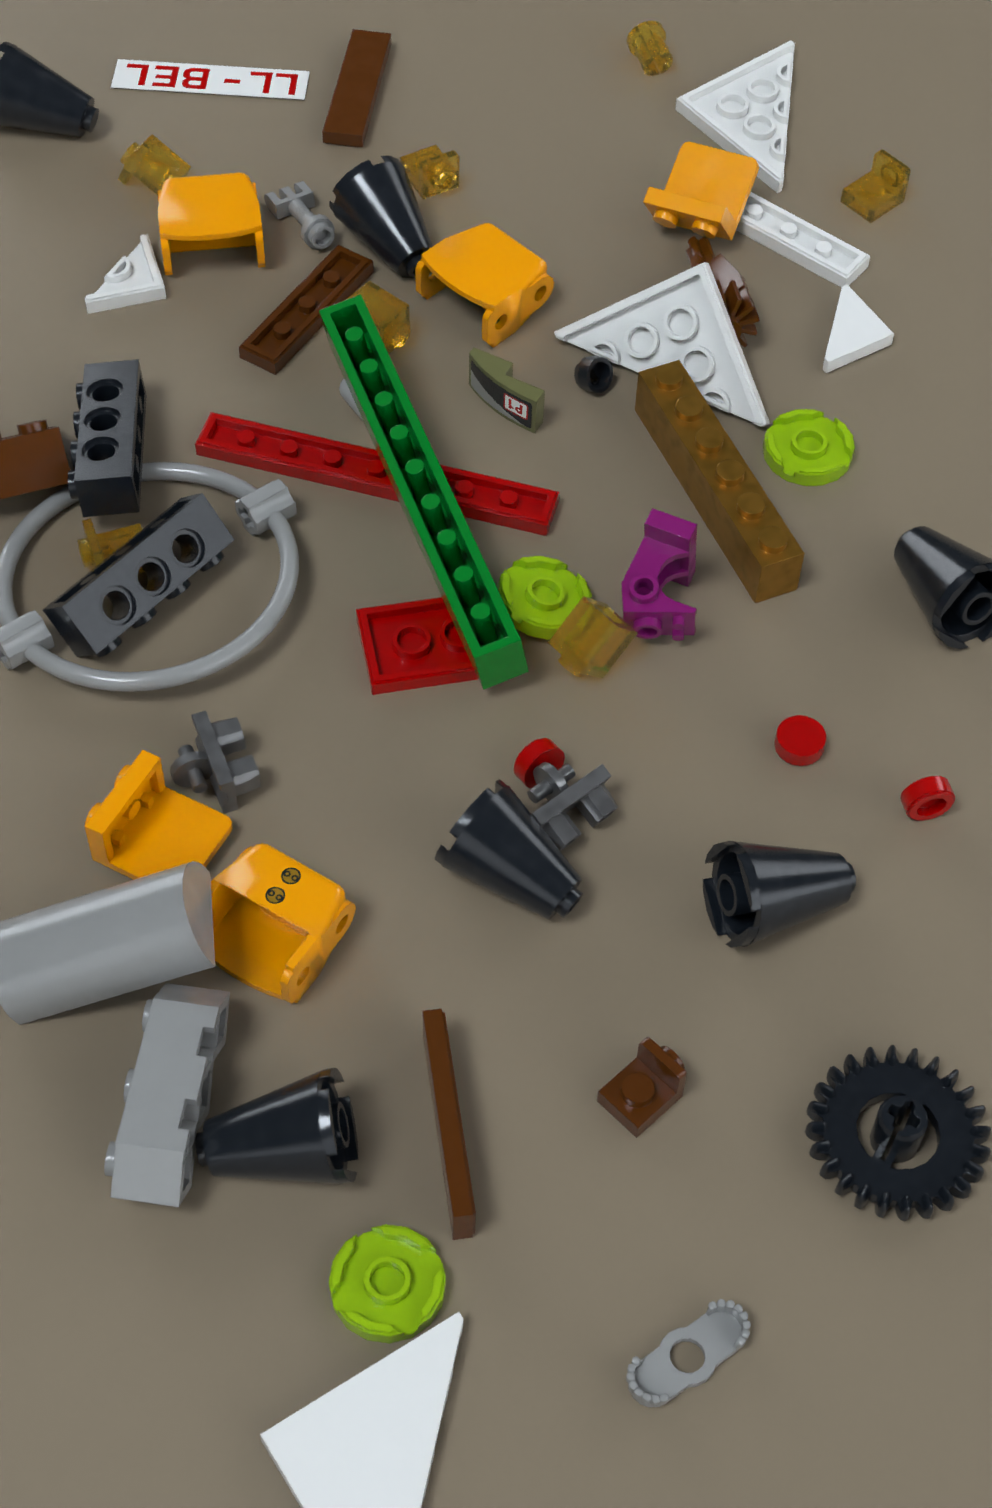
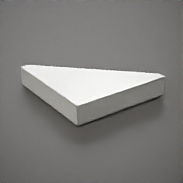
[85,234,166,314]
[823,285,894,373]

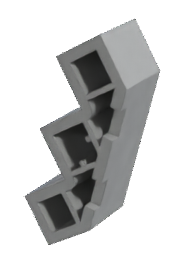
[104,983,230,1207]

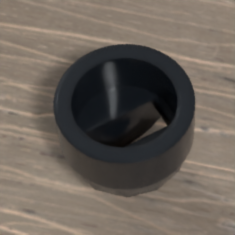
[574,356,613,393]

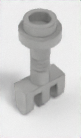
[264,181,335,249]

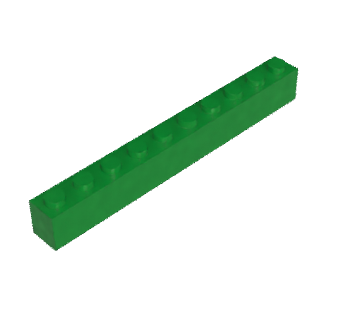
[319,294,529,690]

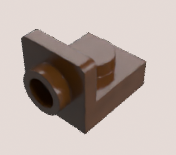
[597,1037,687,1138]

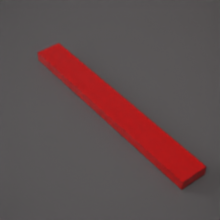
[195,412,559,536]

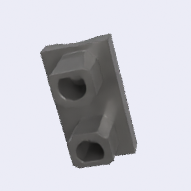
[170,711,261,814]
[527,762,618,851]

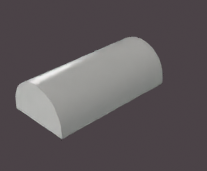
[0,861,216,1025]

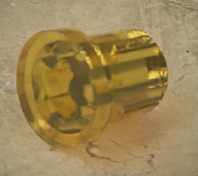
[627,21,673,76]

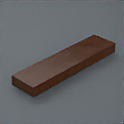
[322,29,391,147]
[239,245,374,375]
[422,1008,476,1240]

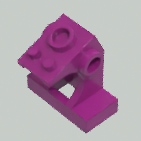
[621,508,697,641]

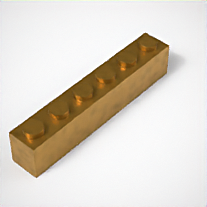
[635,360,805,603]

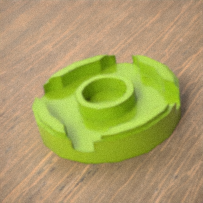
[763,409,855,486]
[497,556,592,640]
[329,1224,446,1344]

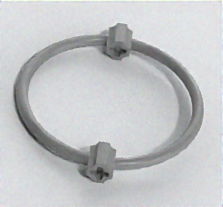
[0,462,299,692]

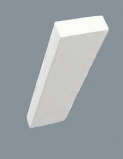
[736,192,870,288]

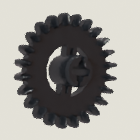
[805,1045,991,1221]

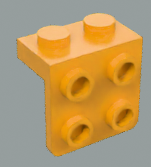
[643,142,759,241]
[84,750,232,880]

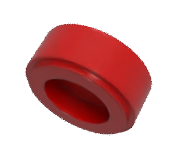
[774,715,826,766]
[514,738,565,789]
[900,776,955,821]

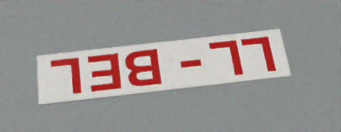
[111,59,310,100]

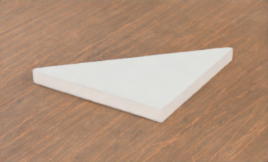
[675,40,795,193]
[554,262,770,427]
[260,1312,464,1508]

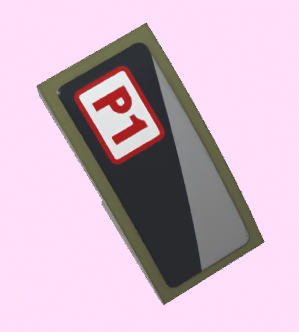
[469,347,545,433]

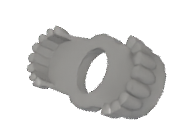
[626,1299,751,1407]

